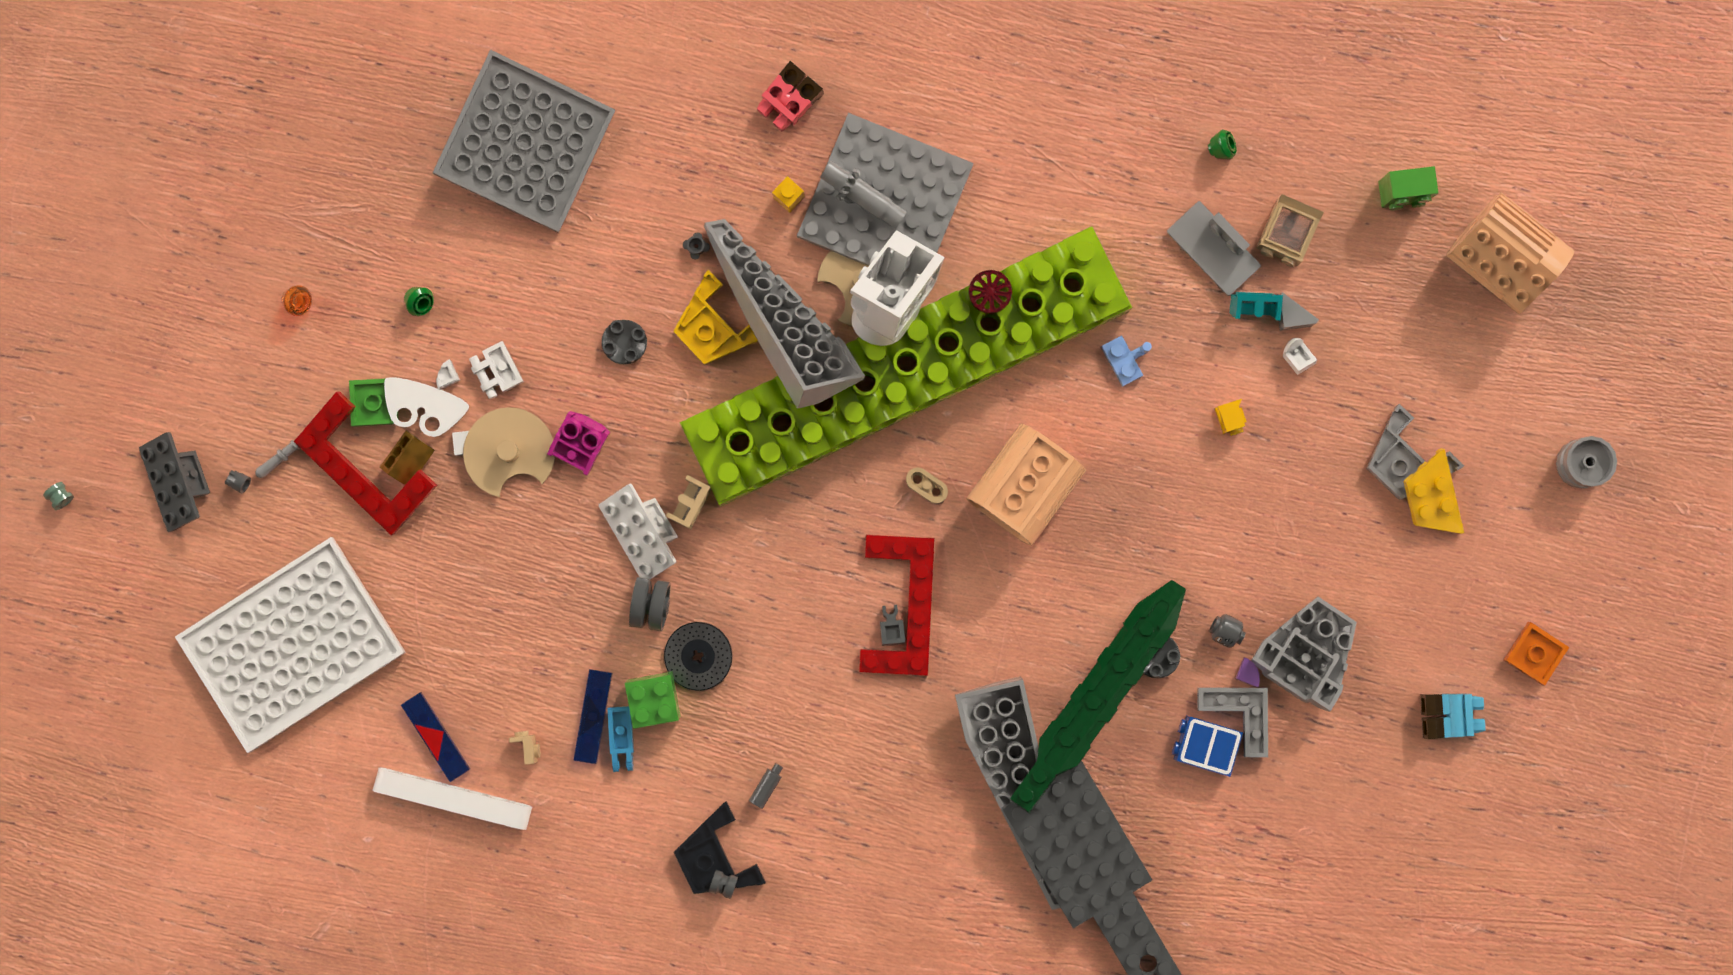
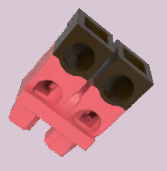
[757,61,824,132]

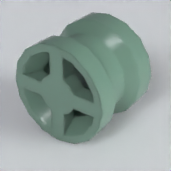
[43,482,74,510]

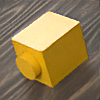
[772,176,805,213]

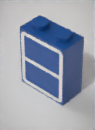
[1172,715,1243,777]

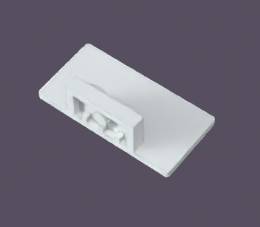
[599,484,678,580]

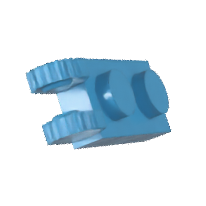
[608,706,634,772]

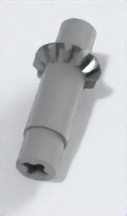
[820,161,907,229]

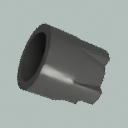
[225,470,251,494]

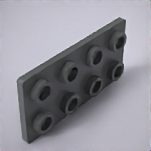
[139,432,210,532]

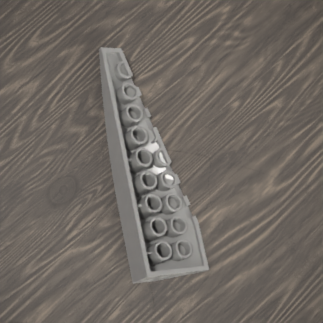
[704,219,865,409]
[955,676,1061,910]

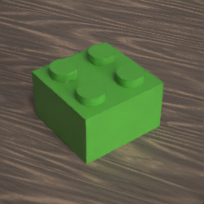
[1378,166,1439,210]
[625,671,681,729]

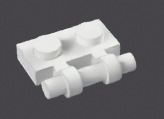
[469,341,524,400]

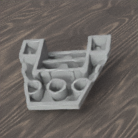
[1251,597,1357,712]

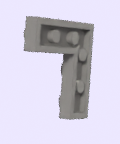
[1197,688,1268,757]

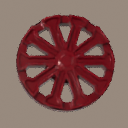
[968,270,1012,314]

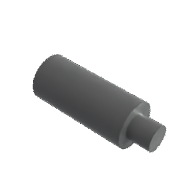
[749,763,783,809]

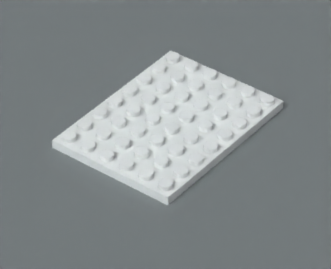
[175,537,406,753]

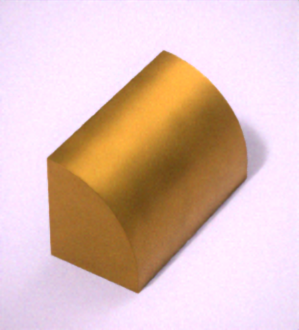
[380,430,435,485]

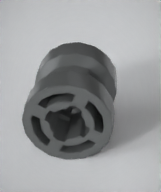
[709,870,738,899]

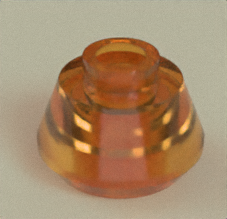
[281,285,312,316]

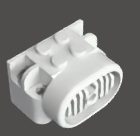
[850,230,945,346]

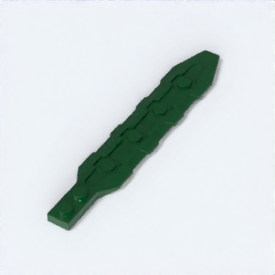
[1010,580,1186,814]

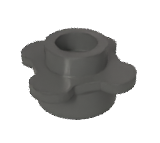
[683,233,710,260]

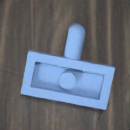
[1101,336,1152,387]

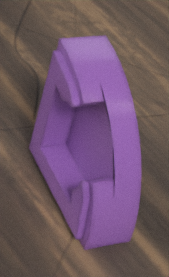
[1235,657,1260,687]

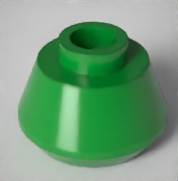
[1208,129,1237,160]
[404,287,434,316]

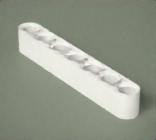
[372,767,532,830]

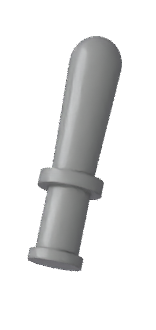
[255,440,300,478]

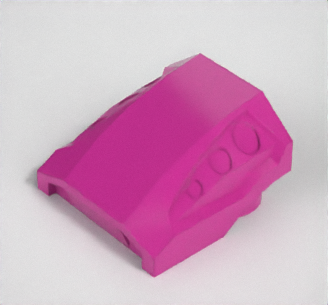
[547,411,610,475]

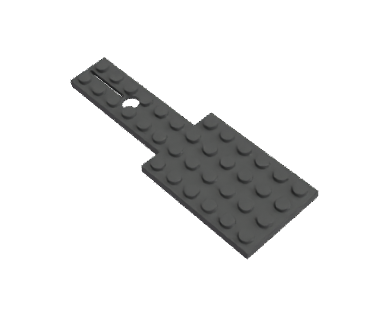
[1002,761,1182,975]

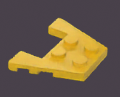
[673,269,758,365]

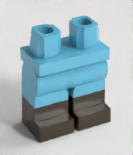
[1420,693,1486,739]

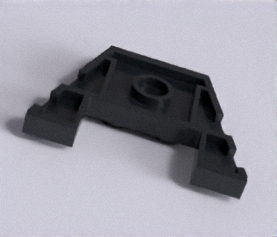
[674,801,766,894]

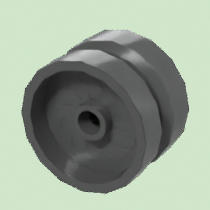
[629,577,671,632]

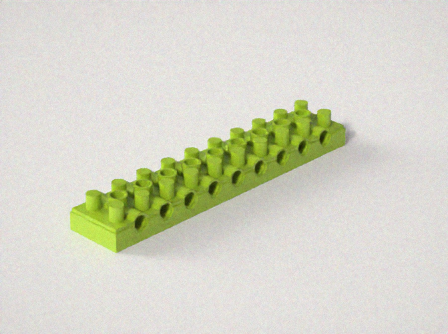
[680,226,1132,507]

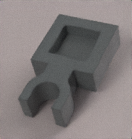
[880,605,905,646]

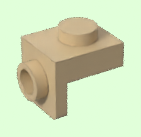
[509,731,541,764]

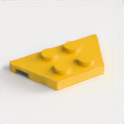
[1403,448,1464,534]

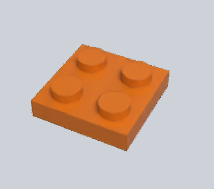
[1504,622,1569,686]

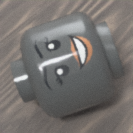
[1209,614,1246,648]

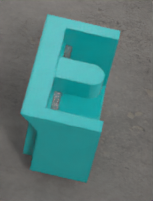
[1229,292,1283,320]

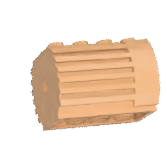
[1446,192,1574,314]
[966,424,1086,546]

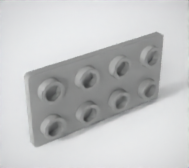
[1167,201,1261,296]

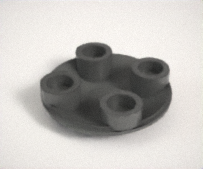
[602,320,647,364]
[1143,638,1181,678]

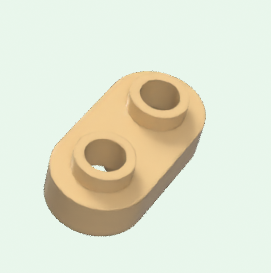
[906,468,948,504]

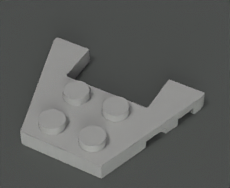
[1366,404,1464,500]

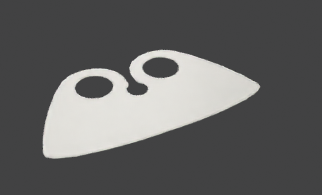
[384,377,469,437]

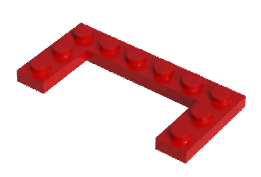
[294,391,438,535]
[859,535,935,676]

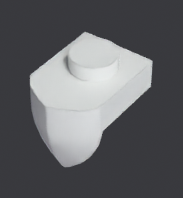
[1283,338,1317,375]

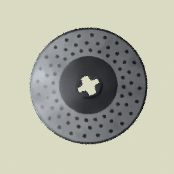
[664,622,733,691]

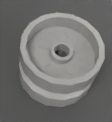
[1556,436,1617,489]

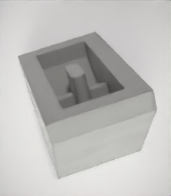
[1278,292,1319,331]

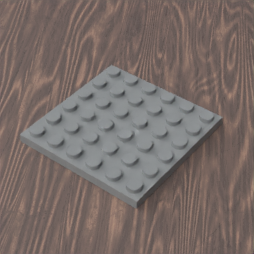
[433,50,615,233]
[797,113,974,266]

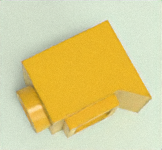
[1214,399,1247,436]

